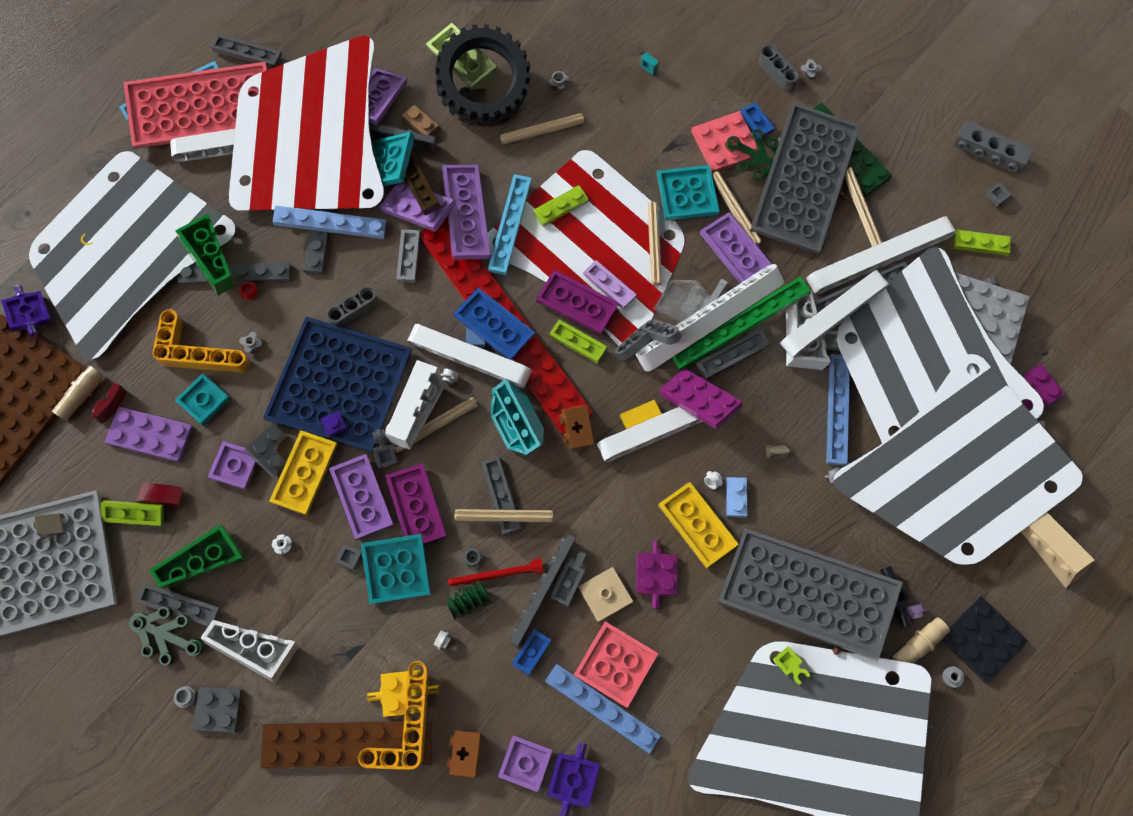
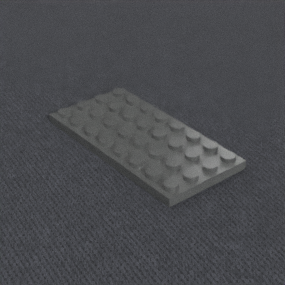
[750,102,860,254]
[718,528,903,661]

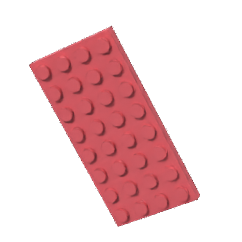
[124,62,267,149]

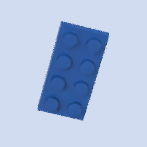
[453,288,535,360]

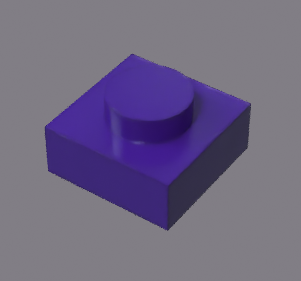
[321,411,347,438]

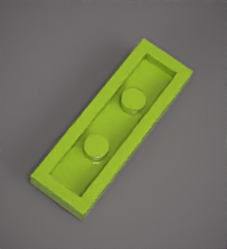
[533,185,588,227]
[953,229,1011,256]
[549,320,607,364]
[101,501,164,526]

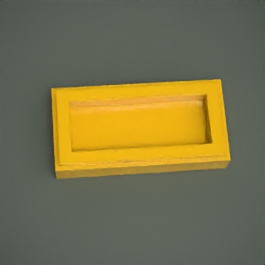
[620,400,662,429]

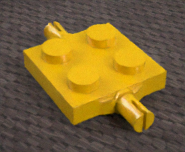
[367,670,439,717]

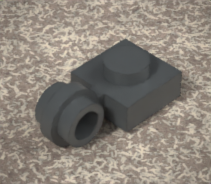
[372,429,397,468]

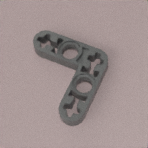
[615,319,682,361]

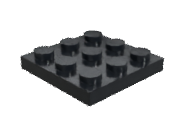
[942,596,1028,684]

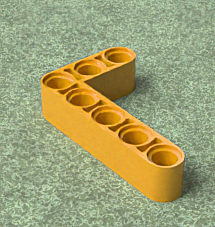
[153,309,250,373]
[358,661,429,770]

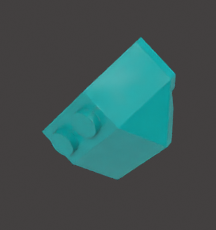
[491,379,544,455]

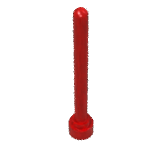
[448,558,544,586]

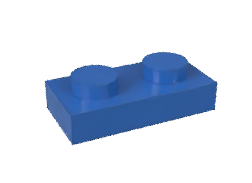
[740,102,775,138]
[512,629,551,676]

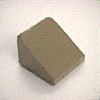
[766,444,790,459]
[34,513,63,538]

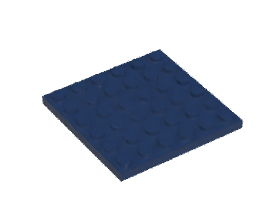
[263,317,412,453]

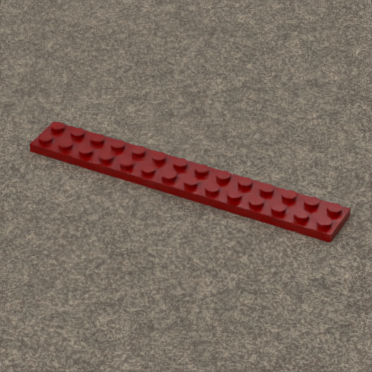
[420,216,593,435]

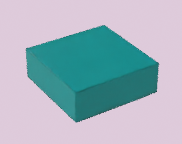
[641,52,659,76]

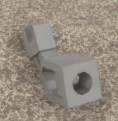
[700,279,728,310]

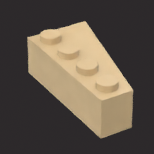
[1021,512,1095,588]

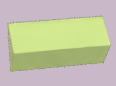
[426,23,498,89]

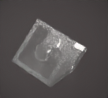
[654,280,709,323]

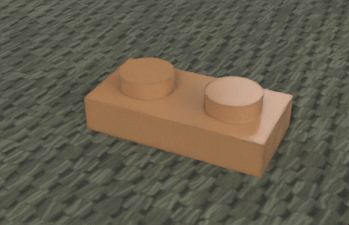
[402,105,439,136]

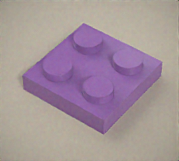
[208,441,257,490]
[498,735,553,792]

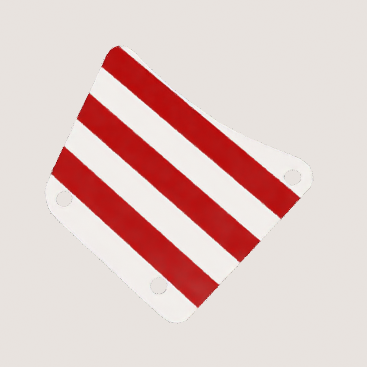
[229,36,384,210]
[487,150,684,346]

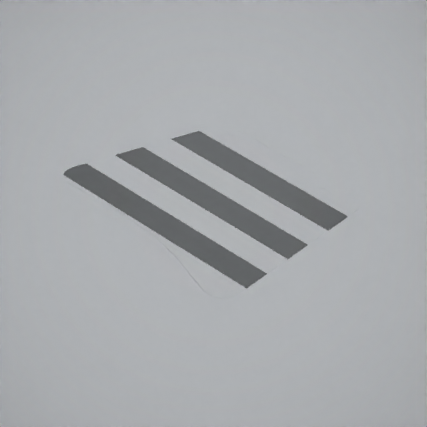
[29,151,235,359]
[837,247,1044,443]
[833,354,1082,564]
[688,642,931,816]

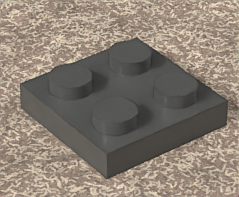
[192,687,242,733]

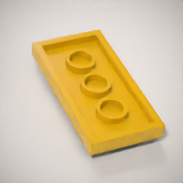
[269,431,338,516]
[658,482,739,569]

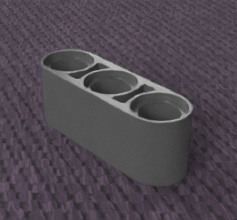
[758,45,799,92]
[327,287,378,328]

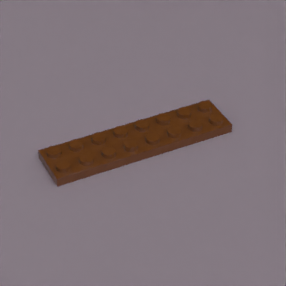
[260,721,432,768]

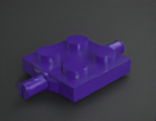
[1,285,51,337]
[547,742,600,816]

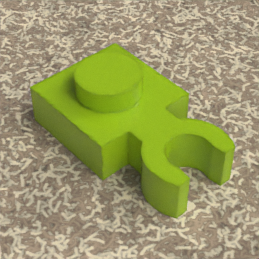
[773,646,810,685]

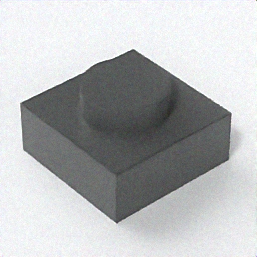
[984,182,1012,207]
[335,544,362,571]

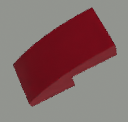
[91,383,127,423]
[136,483,183,508]

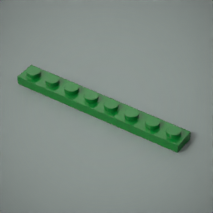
[672,276,811,371]

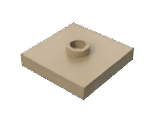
[578,567,633,623]

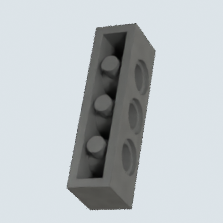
[953,120,1033,174]

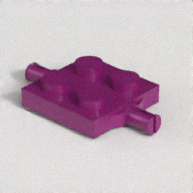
[636,540,677,609]

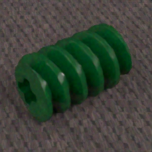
[447,581,492,621]

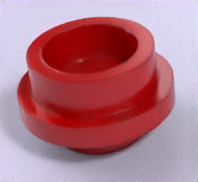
[239,282,258,300]

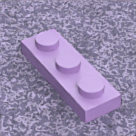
[583,260,636,310]

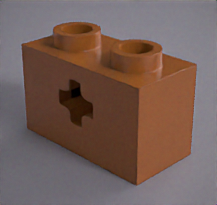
[559,405,594,449]
[446,730,482,778]

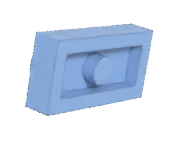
[726,477,747,518]

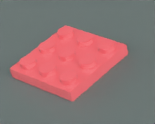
[691,111,758,173]
[574,621,658,708]

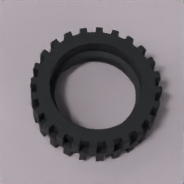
[435,24,531,127]

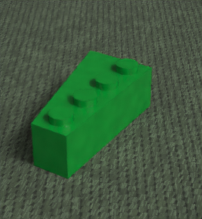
[175,213,234,296]
[149,524,246,589]

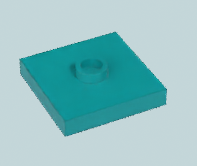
[175,374,231,426]

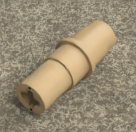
[52,365,104,421]
[892,617,950,664]

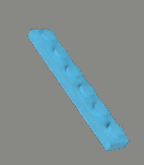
[488,174,531,276]

